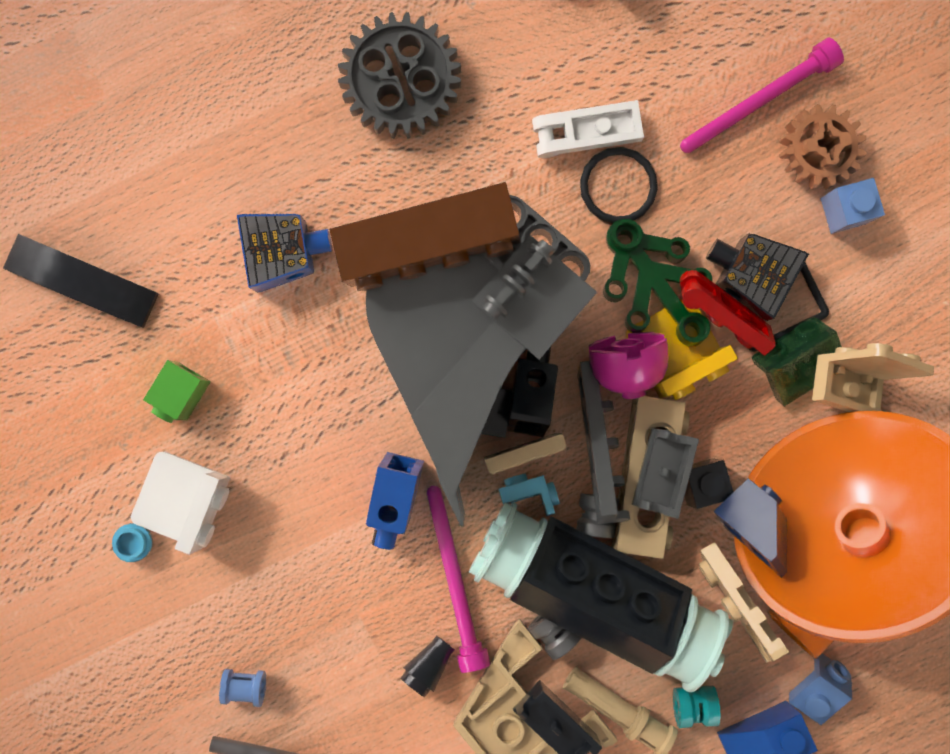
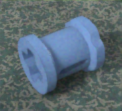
[219,669,266,707]

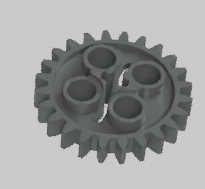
[338,12,461,139]

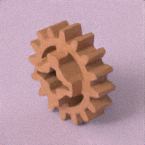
[779,104,867,190]

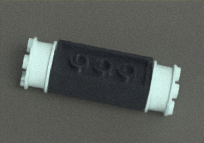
[469,502,733,692]

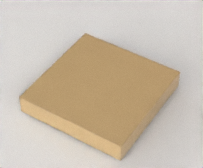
[484,433,567,474]

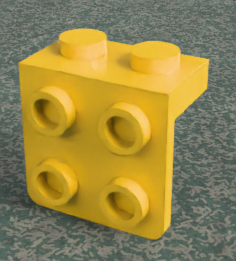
[626,299,738,400]

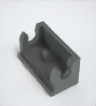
[632,428,699,519]

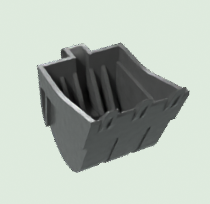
[366,195,591,527]

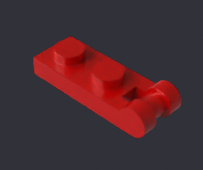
[680,270,776,356]

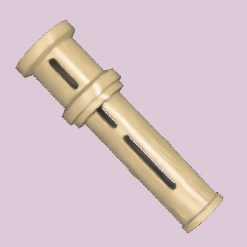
[563,667,678,754]

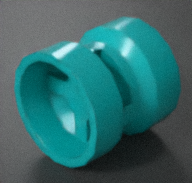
[673,685,721,729]

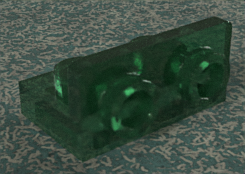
[752,317,842,407]

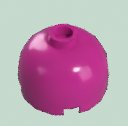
[588,332,668,399]

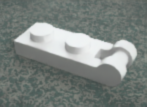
[532,100,644,158]

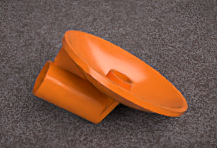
[734,411,950,659]

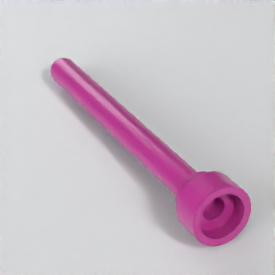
[680,37,844,153]
[427,485,490,673]

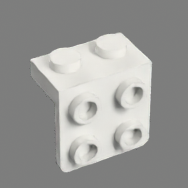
[131,452,230,555]

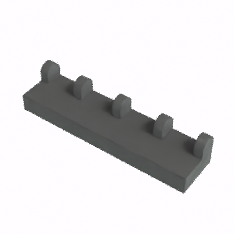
[577,361,630,524]

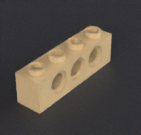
[611,396,690,559]

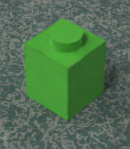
[143,360,211,423]

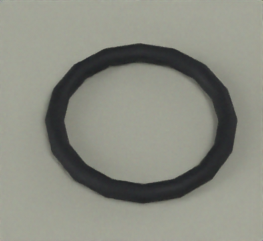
[580,147,658,223]

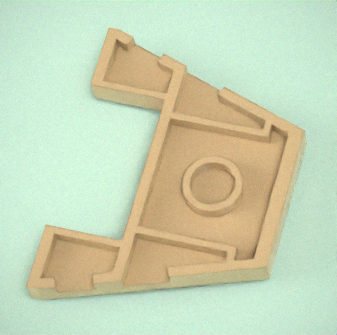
[699,542,789,663]
[453,619,618,754]

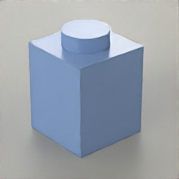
[820,178,885,234]

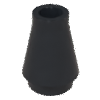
[400,635,455,697]

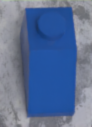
[717,701,818,754]

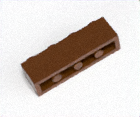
[329,182,521,291]

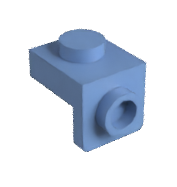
[789,653,852,725]

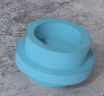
[112,523,152,562]

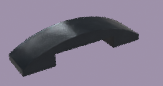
[3,234,159,328]

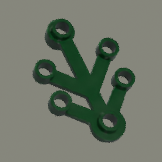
[603,219,712,346]

